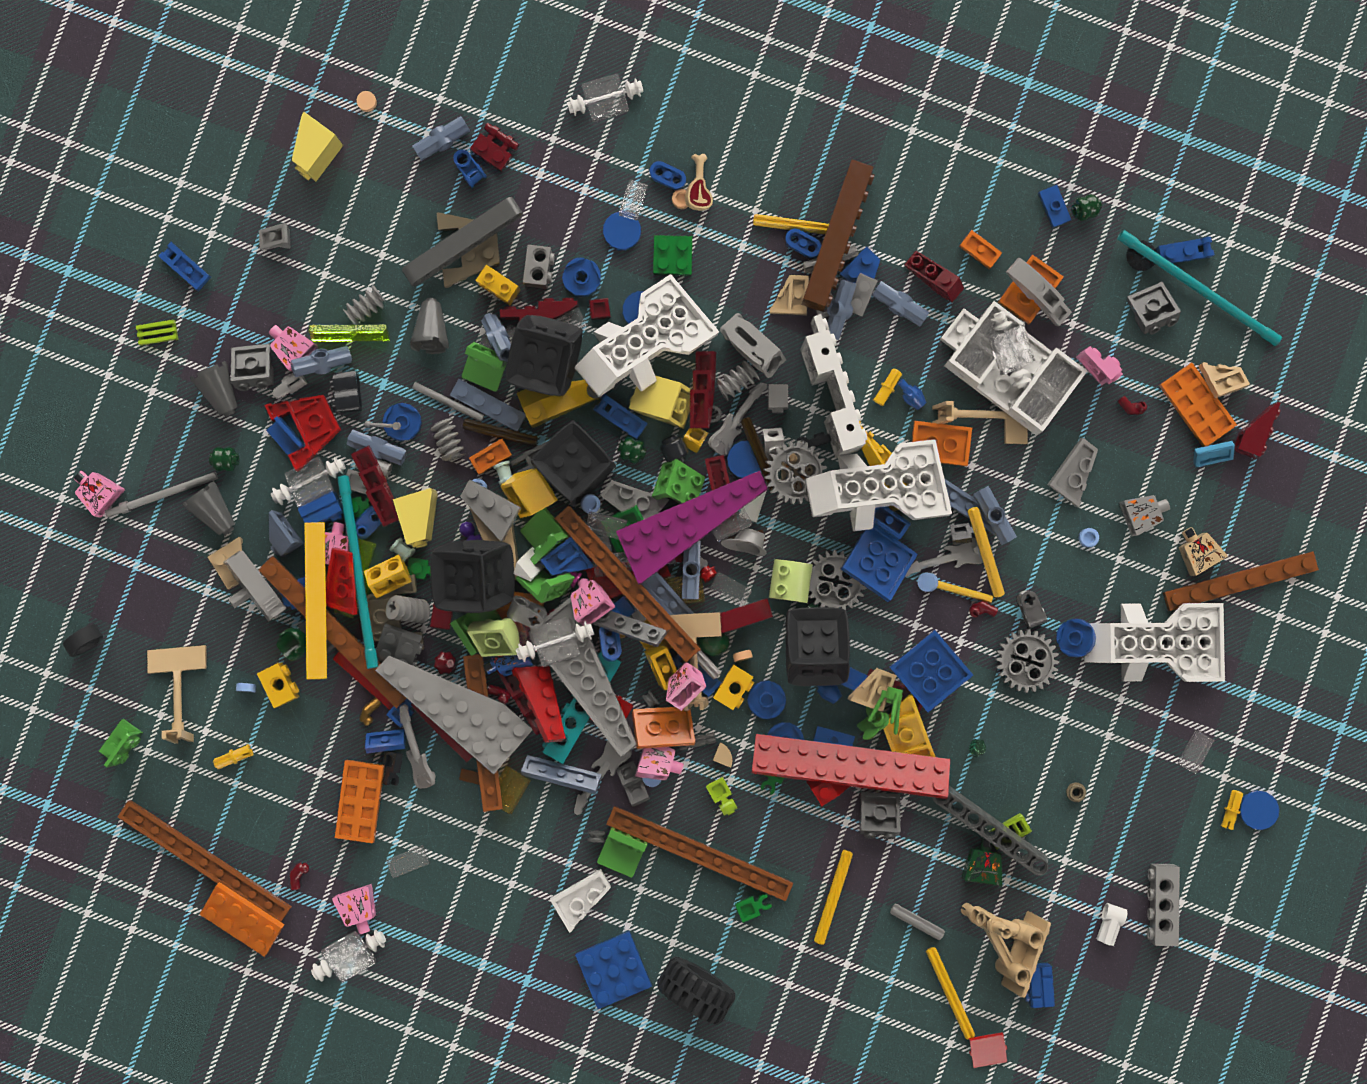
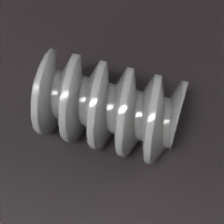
[343,285,386,326]
[717,361,760,401]
[431,418,466,461]
[386,595,430,624]

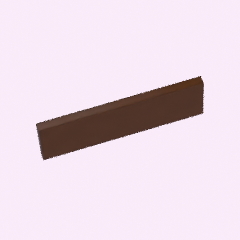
[459,768,479,785]

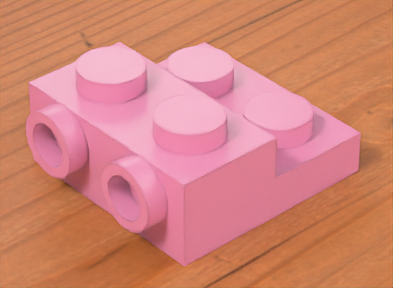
[1076,346,1123,385]

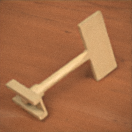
[932,401,1028,444]
[670,612,722,711]
[147,645,207,744]

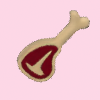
[685,154,713,211]

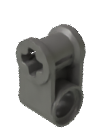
[1017,590,1047,629]
[506,596,547,629]

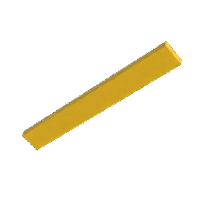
[305,522,327,680]

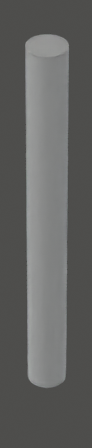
[412,382,484,422]

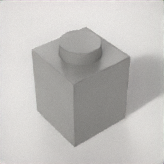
[768,384,788,413]

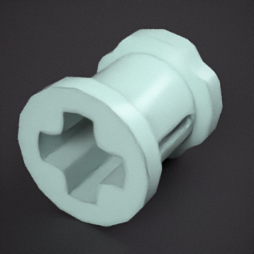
[493,461,512,485]
[389,537,415,563]

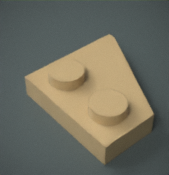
[208,537,243,589]

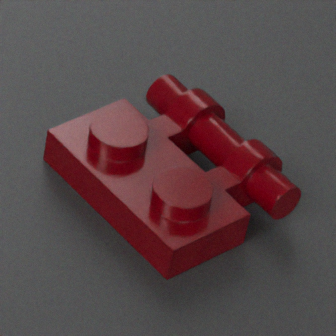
[470,123,520,172]

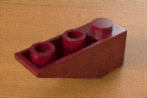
[904,251,964,303]
[1234,402,1281,459]

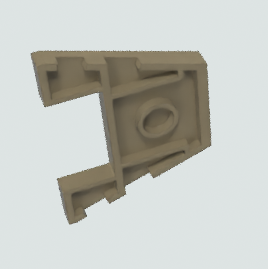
[437,213,500,288]
[367,574,425,650]

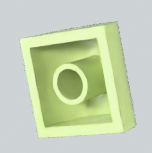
[769,559,813,603]
[467,618,520,657]

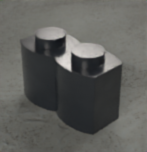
[330,371,362,413]

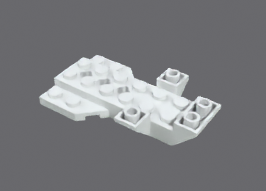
[575,274,719,397]
[805,440,952,531]
[1084,603,1225,682]

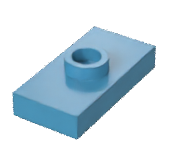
[1193,441,1235,467]

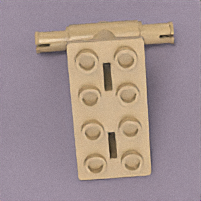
[961,903,1051,998]

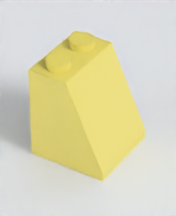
[292,112,343,182]
[629,376,691,429]
[393,488,438,548]

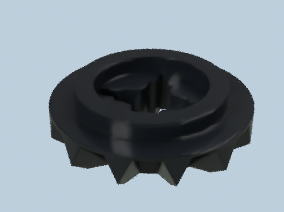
[1126,240,1157,271]

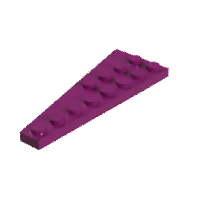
[616,471,768,585]

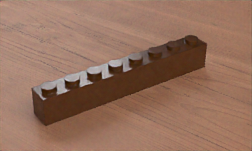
[801,159,875,312]

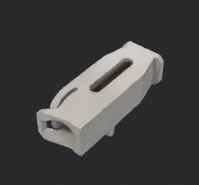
[720,313,786,378]
[223,550,286,622]

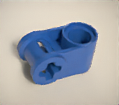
[453,150,487,188]

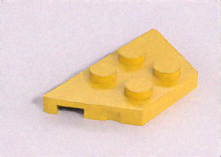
[883,693,935,757]

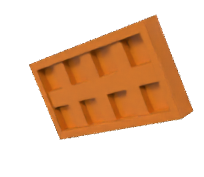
[1159,363,1237,447]
[335,760,385,843]
[199,882,285,957]

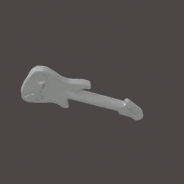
[708,383,767,456]
[905,538,983,577]
[400,704,436,789]
[574,741,632,815]

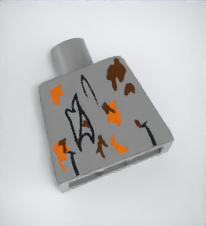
[1119,495,1170,537]

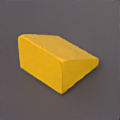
[683,428,709,453]

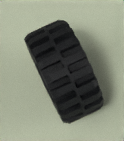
[657,956,735,1025]

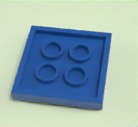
[841,523,918,602]
[890,630,973,712]
[575,931,652,1009]

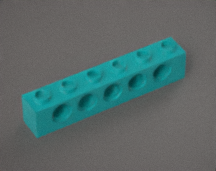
[542,651,622,764]

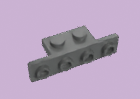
[593,611,667,647]

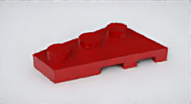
[326,548,357,615]

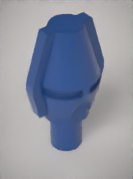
[898,379,927,410]
[817,685,842,704]

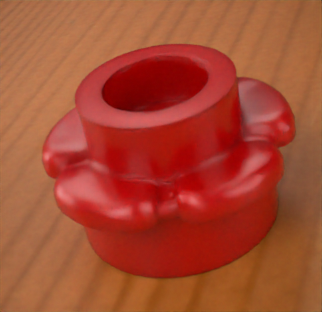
[700,565,717,583]

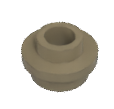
[1066,782,1086,802]

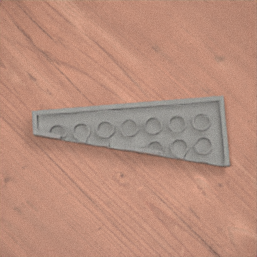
[525,598,637,757]

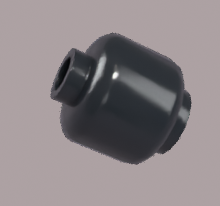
[660,435,688,462]

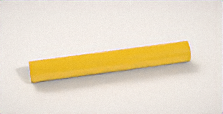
[937,581,993,603]

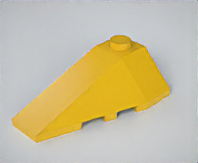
[517,380,601,428]

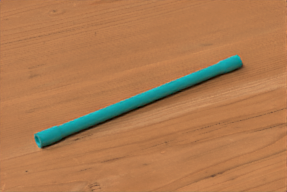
[1117,230,1282,346]
[337,475,379,669]

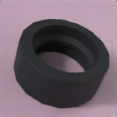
[63,624,104,657]

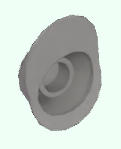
[721,529,767,556]

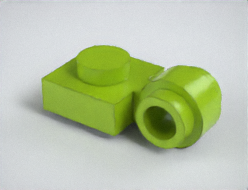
[706,776,737,816]

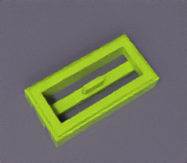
[136,320,178,346]

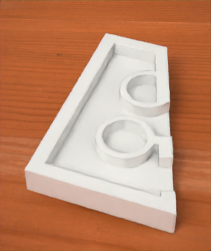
[550,869,611,933]

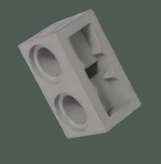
[523,245,555,289]

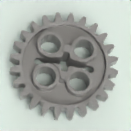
[764,441,827,504]
[808,550,867,610]
[995,629,1059,693]

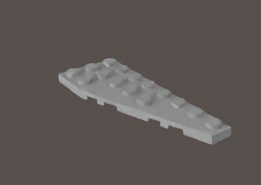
[375,656,532,774]

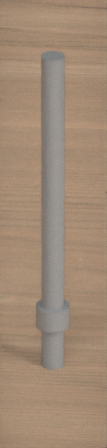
[105,472,218,517]

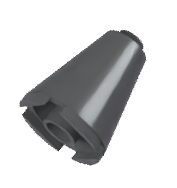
[410,298,449,354]
[189,361,238,417]
[182,481,235,536]

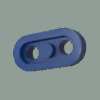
[650,161,686,190]
[785,229,821,259]
[355,506,382,539]
[599,627,622,662]

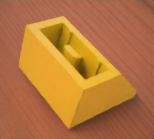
[500,468,558,518]

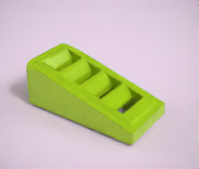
[989,813,1032,850]

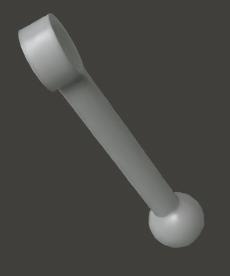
[364,421,401,430]

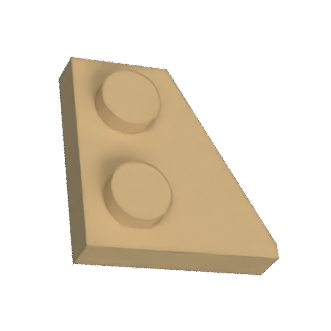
[770,275,809,315]
[1198,362,1250,399]
[848,668,897,712]

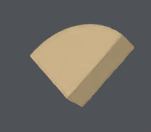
[713,742,732,768]

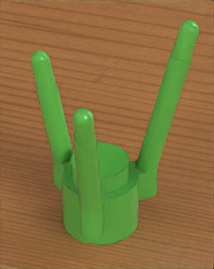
[867,686,903,735]

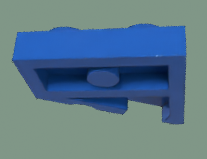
[840,247,880,283]
[540,537,594,576]

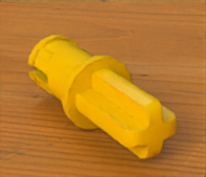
[873,369,902,406]
[213,744,254,769]
[1221,790,1243,830]

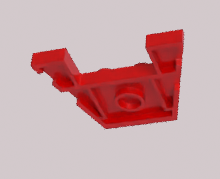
[264,395,341,472]

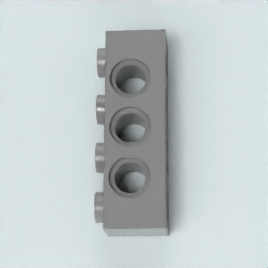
[1147,864,1180,946]

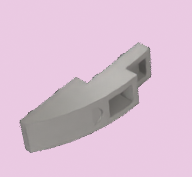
[1006,258,1072,326]

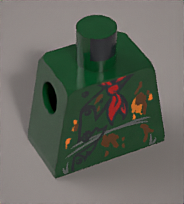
[962,838,1002,886]

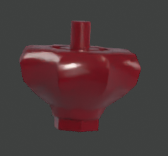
[434,651,456,674]

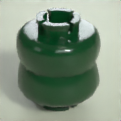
[1071,194,1102,221]
[617,437,647,464]
[209,447,240,471]

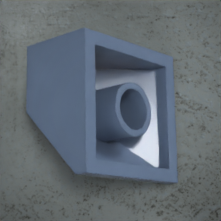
[269,510,304,557]

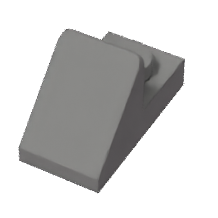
[259,223,291,250]

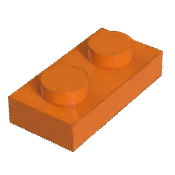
[959,230,1002,270]
[469,439,513,475]

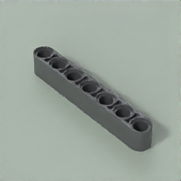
[402,197,523,287]
[932,786,1048,875]

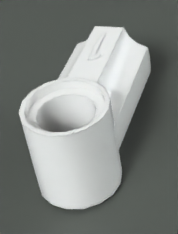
[1096,903,1127,946]

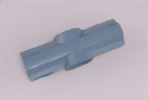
[412,116,470,161]
[827,279,857,340]
[872,281,930,327]
[481,313,511,362]
[290,346,352,377]
[347,429,407,466]
[973,486,1017,545]
[682,541,701,600]

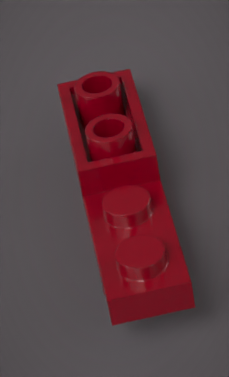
[500,298,578,321]

